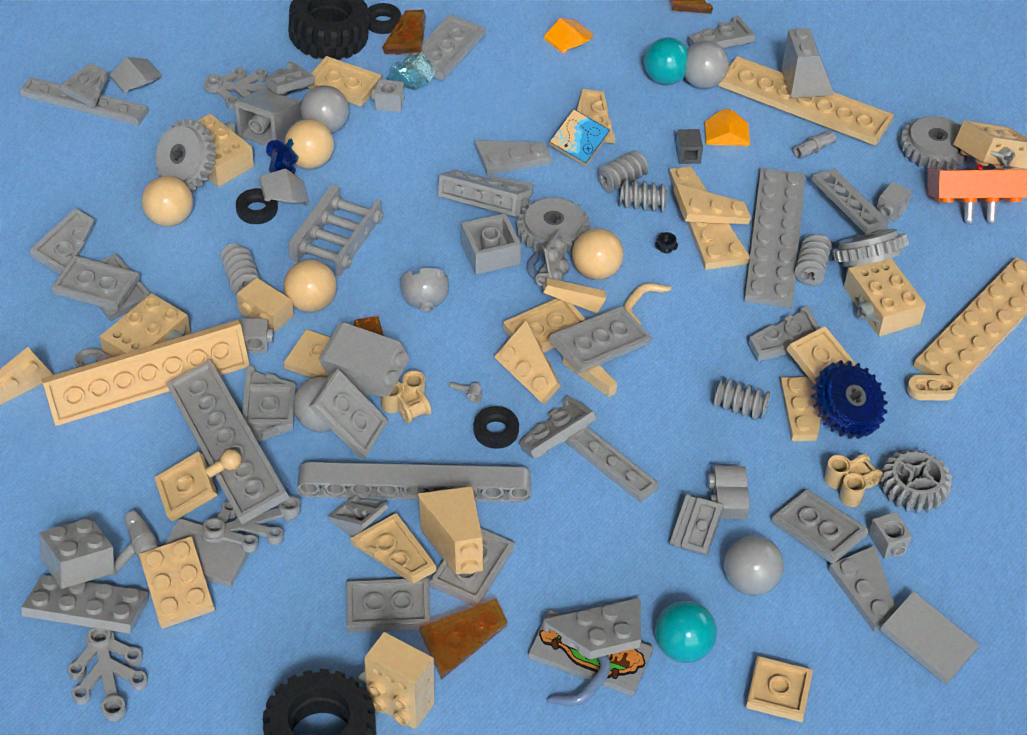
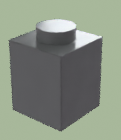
[676,129,703,164]

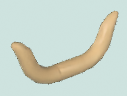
[624,283,671,326]

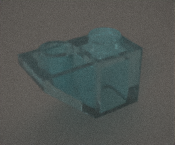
[386,51,438,91]

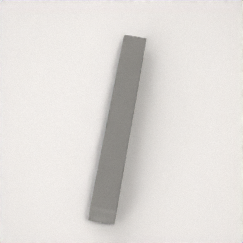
[297,462,531,502]

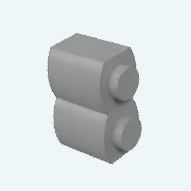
[708,465,750,520]

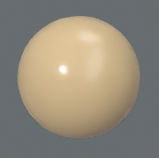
[284,119,334,169]
[141,176,193,227]
[572,228,624,280]
[284,259,337,312]

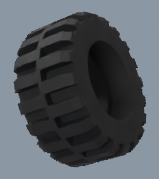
[288,0,370,60]
[262,669,376,735]

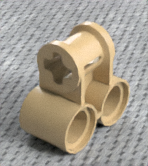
[380,370,431,424]
[824,454,883,507]

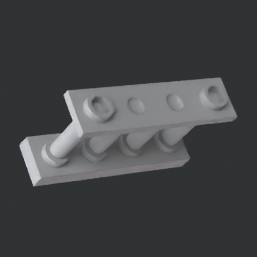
[288,184,384,277]

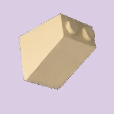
[418,486,483,574]

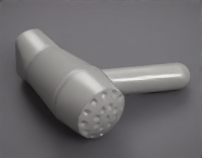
[111,511,158,576]

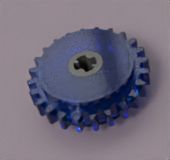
[811,360,888,439]

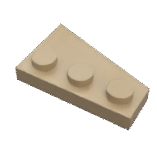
[577,89,615,144]
[673,183,751,225]
[494,320,561,404]
[0,347,53,405]
[780,377,825,441]
[350,513,437,584]

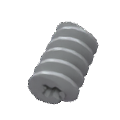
[598,150,648,193]
[619,179,668,213]
[795,234,832,286]
[220,244,260,294]
[714,378,770,420]

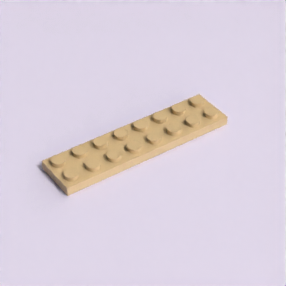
[718,56,894,146]
[913,257,1027,388]
[41,320,250,426]

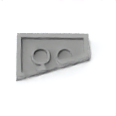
[689,15,755,49]
[475,140,551,176]
[29,208,94,275]
[748,306,820,361]
[519,396,596,459]
[828,546,896,632]

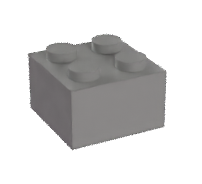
[461,213,521,275]
[39,518,114,589]

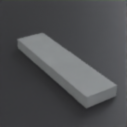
[566,427,659,503]

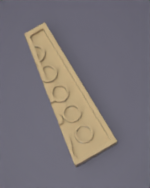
[669,166,750,270]

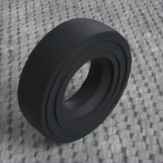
[368,3,402,34]
[236,188,278,224]
[473,406,519,449]

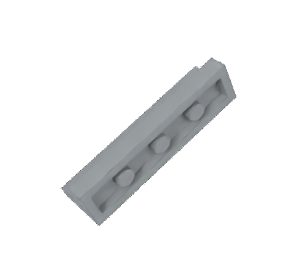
[812,168,889,234]
[438,169,531,217]

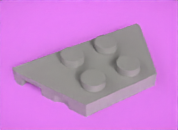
[242,366,296,442]
[542,598,641,659]

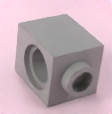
[372,79,405,113]
[877,182,912,223]
[238,318,274,353]
[868,512,912,559]

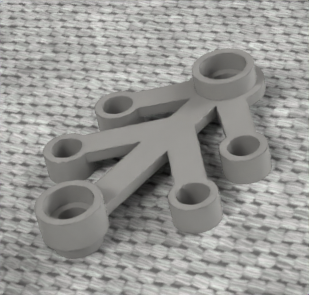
[204,67,286,110]
[201,496,300,553]
[67,628,148,722]

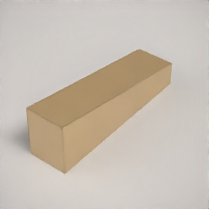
[543,278,606,314]
[563,357,617,397]

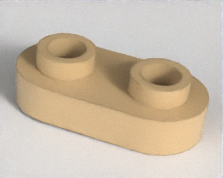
[907,375,959,401]

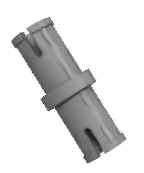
[793,130,836,159]

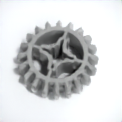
[880,448,952,514]

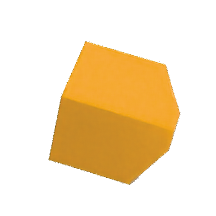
[544,18,594,53]
[704,109,750,146]

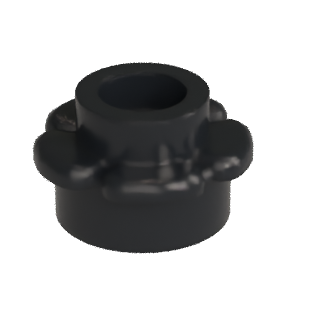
[655,232,678,254]

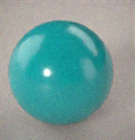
[644,37,688,85]
[655,601,717,663]

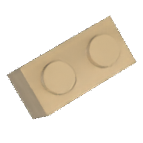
[237,278,294,333]

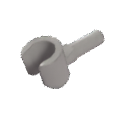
[449,382,482,403]

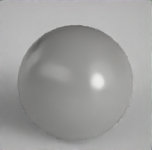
[685,41,729,89]
[300,85,349,133]
[293,377,332,433]
[724,535,784,596]

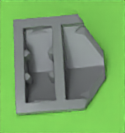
[109,57,162,94]
[259,169,309,205]
[328,496,388,537]

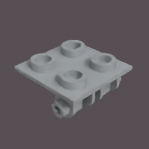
[535,229,569,286]

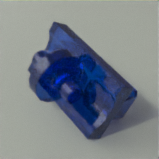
[266,138,299,174]

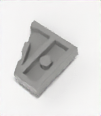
[266,61,314,95]
[60,63,108,108]

